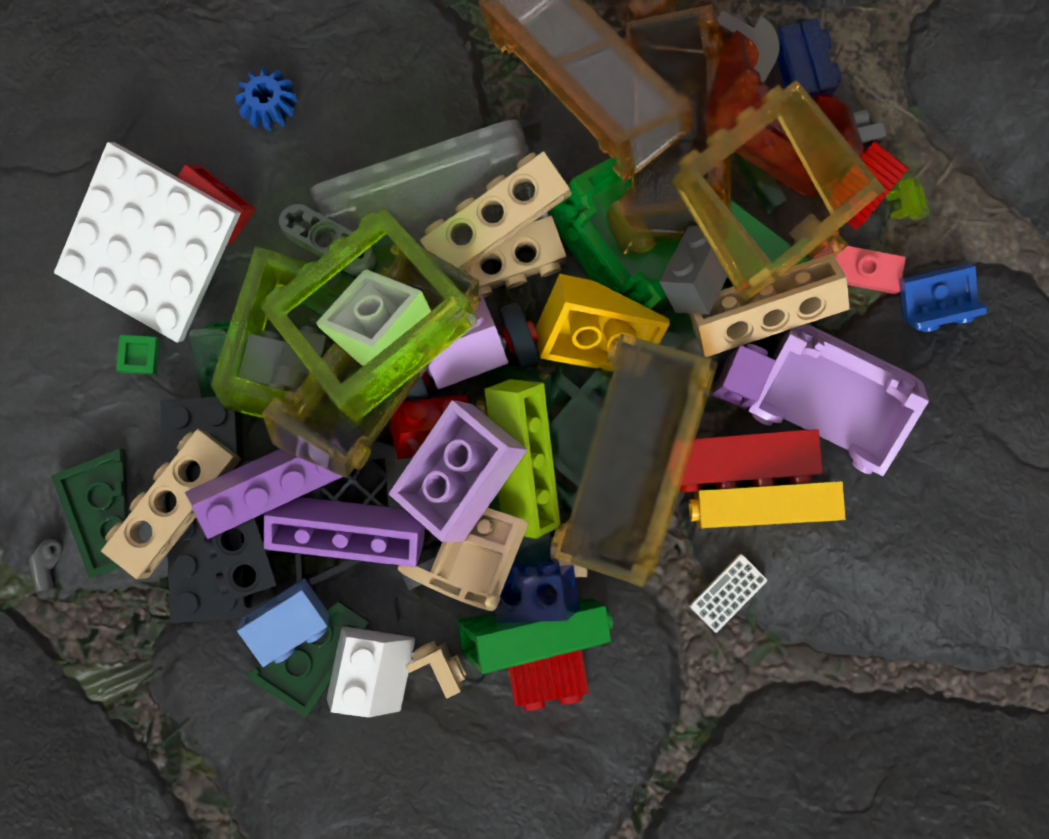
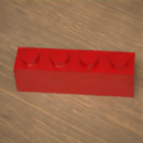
[666,429,823,492]

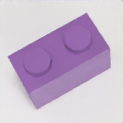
[712,344,776,410]

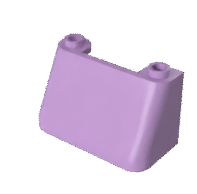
[748,324,929,476]

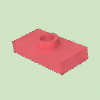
[830,243,906,294]

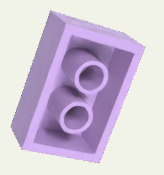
[389,400,528,542]

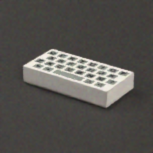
[688,554,768,633]

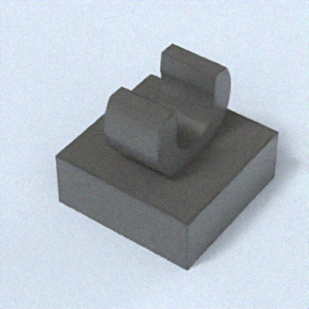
[839,109,887,155]

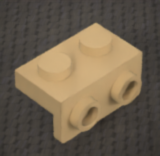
[406,640,467,699]

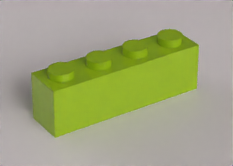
[484,379,561,539]

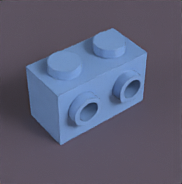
[237,578,330,667]

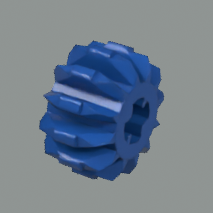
[235,66,298,131]

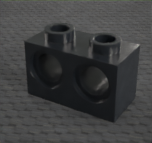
[204,518,277,601]

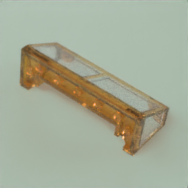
[478,0,694,182]

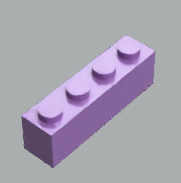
[185,429,351,539]
[264,497,425,567]

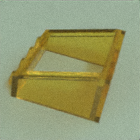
[671,80,886,302]

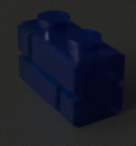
[776,18,841,107]

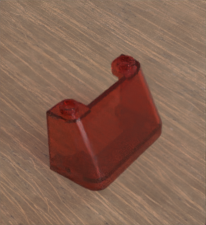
[704,30,864,196]

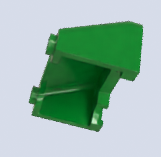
[549,145,681,311]

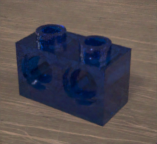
[495,560,580,623]

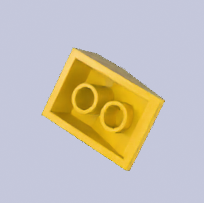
[535,274,670,377]

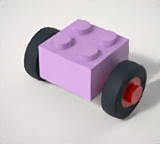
[393,295,539,401]

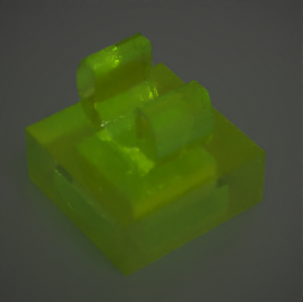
[885,177,930,220]

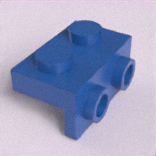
[899,263,987,332]

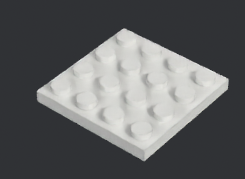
[54,142,241,343]

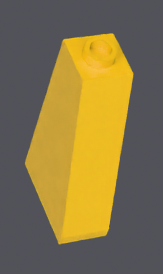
[689,481,846,528]

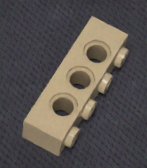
[420,151,572,280]
[413,216,566,309]
[690,253,849,357]
[101,429,241,579]

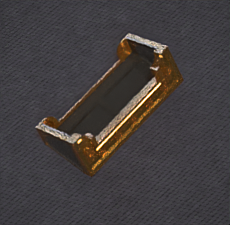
[619,4,732,237]

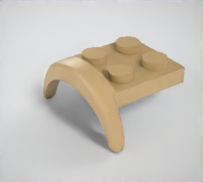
[398,508,529,611]

